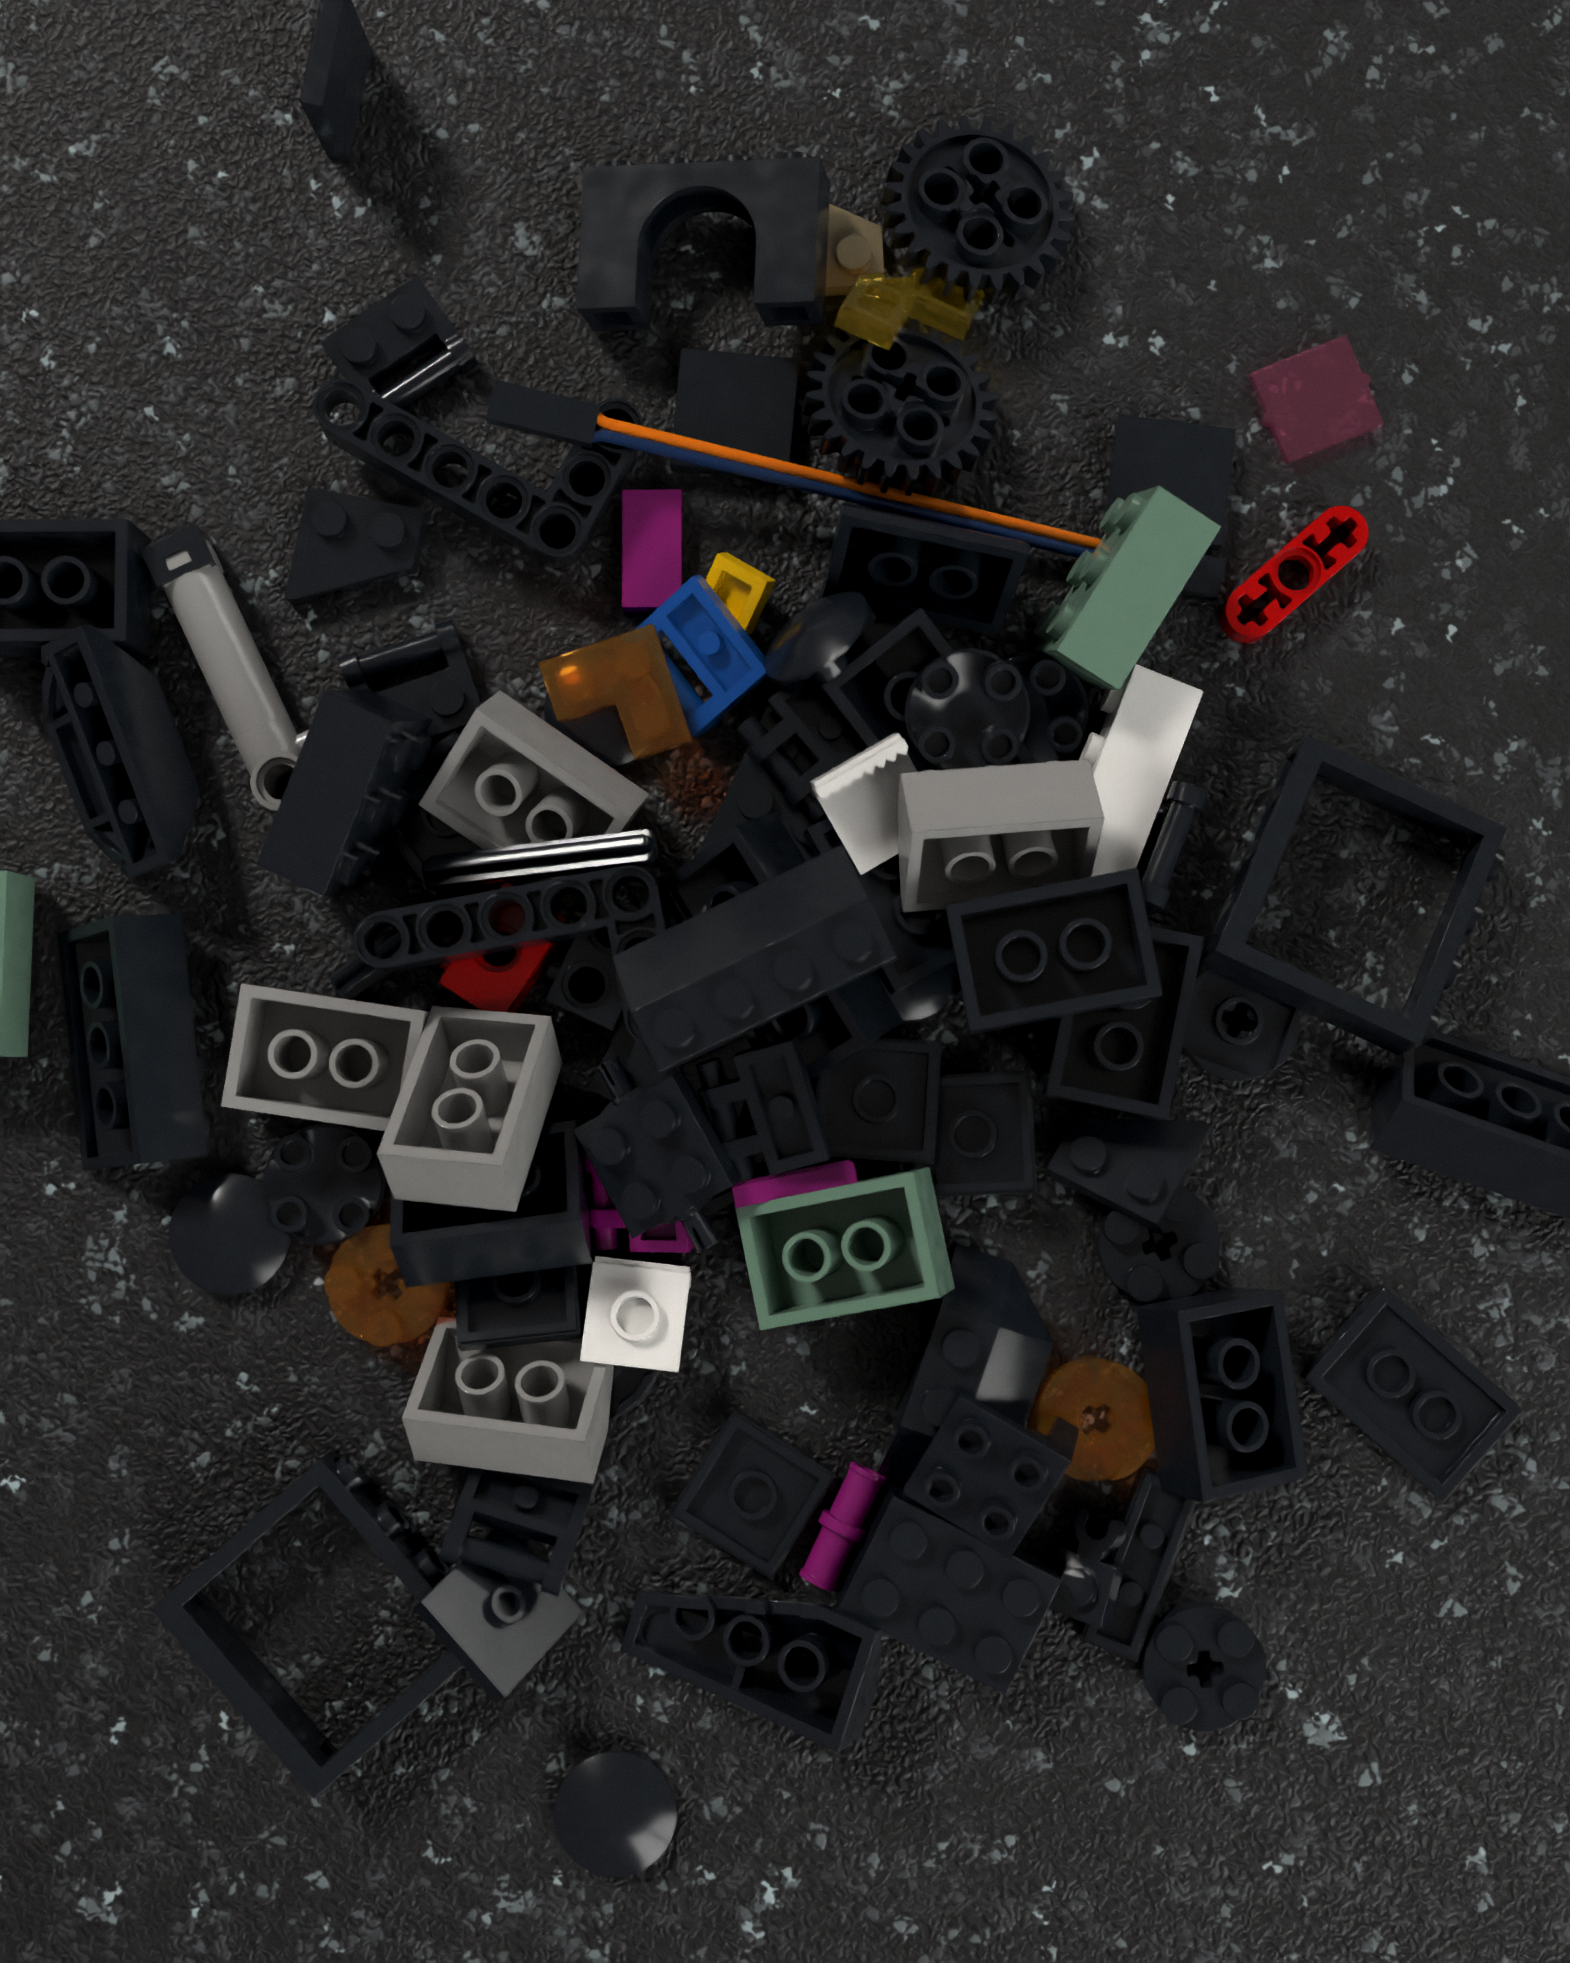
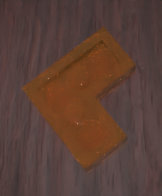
[538,624,694,761]

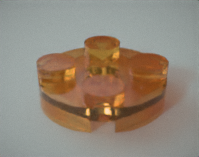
[324,1223,450,1347]
[1033,1355,1155,1482]

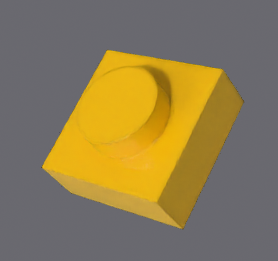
[706,552,776,635]

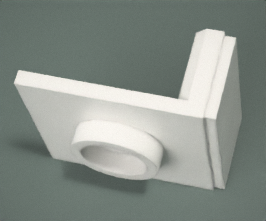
[810,733,917,875]
[580,1256,692,1373]

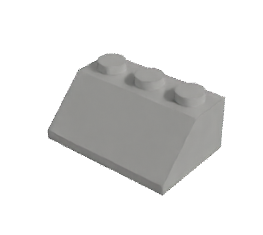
[418,690,650,909]
[896,759,1105,912]
[402,1316,614,1484]

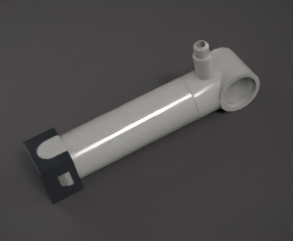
[140,523,309,813]

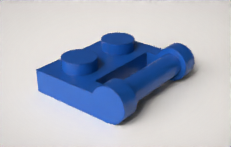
[622,575,768,738]

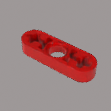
[1219,506,1369,643]

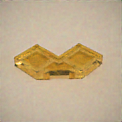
[834,268,985,350]

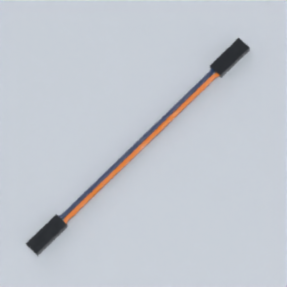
[486,379,1226,601]

